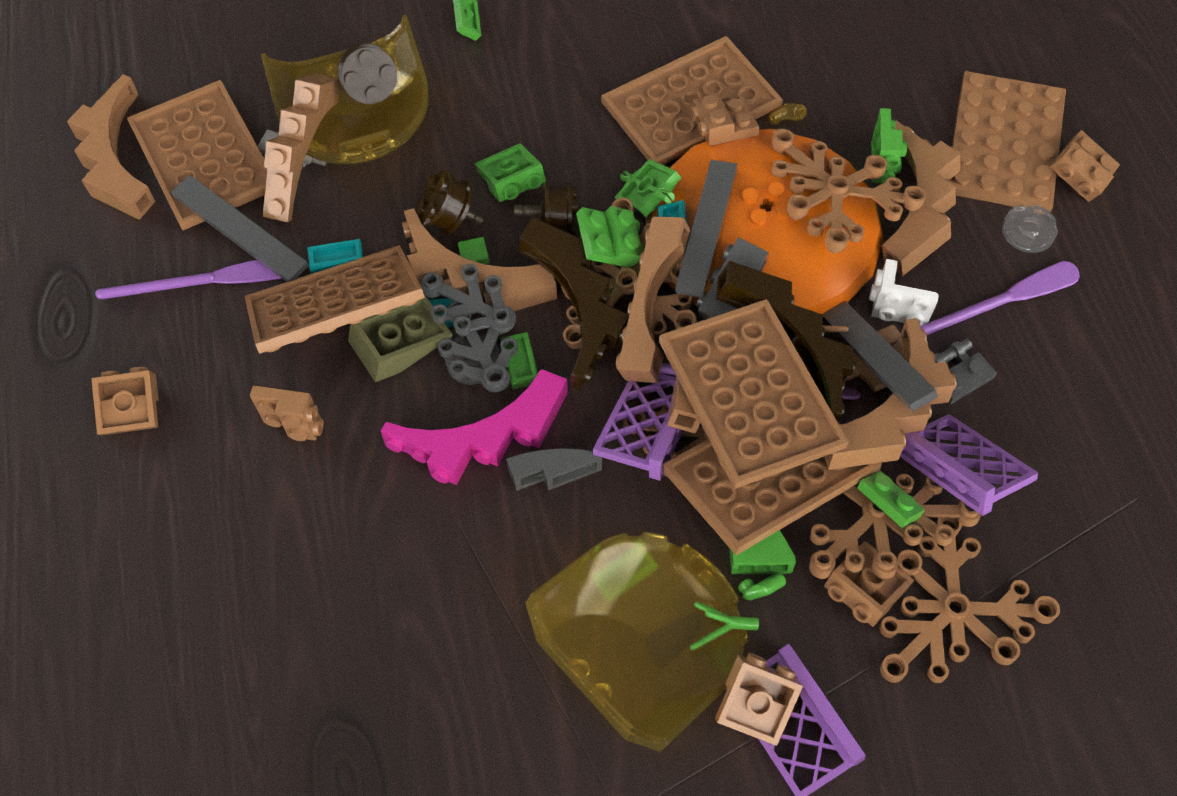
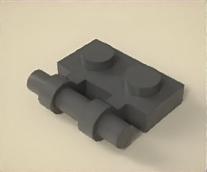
[934,338,997,405]

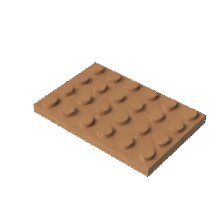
[601,36,783,165]
[950,71,1066,213]
[127,80,268,231]
[244,245,425,354]
[659,299,849,489]
[663,421,881,555]

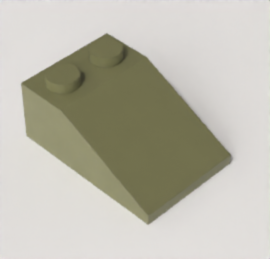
[348,295,452,382]

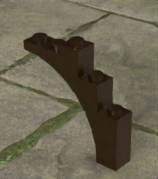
[519,217,629,391]
[716,261,856,420]

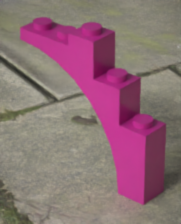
[381,369,568,485]

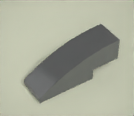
[506,448,602,491]

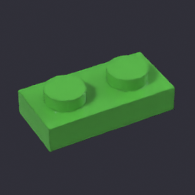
[453,0,482,41]
[857,471,925,528]

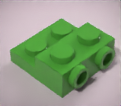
[871,108,907,184]
[475,143,546,202]
[576,206,645,268]

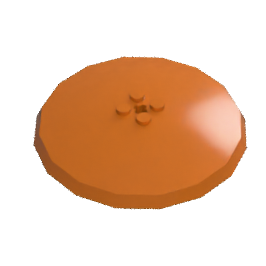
[645,129,884,314]

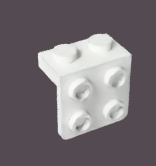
[869,259,939,326]

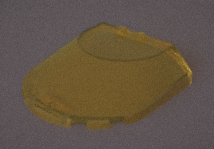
[260,15,429,164]
[525,532,748,752]

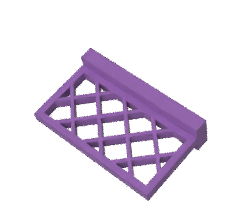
[593,373,684,481]
[900,414,1038,516]
[725,644,866,796]

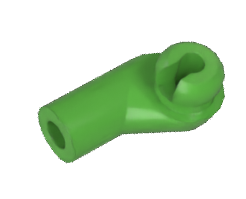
[738,572,786,601]

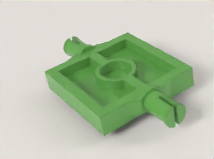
[614,159,681,217]

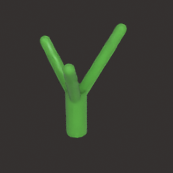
[690,601,759,650]

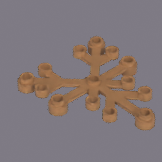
[771,129,926,253]
[561,198,697,349]
[809,463,981,579]
[879,517,1060,683]

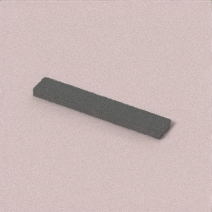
[675,160,737,298]
[171,174,308,282]
[823,301,938,412]

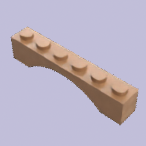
[616,217,691,383]

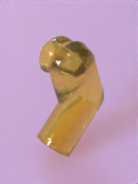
[768,103,807,125]

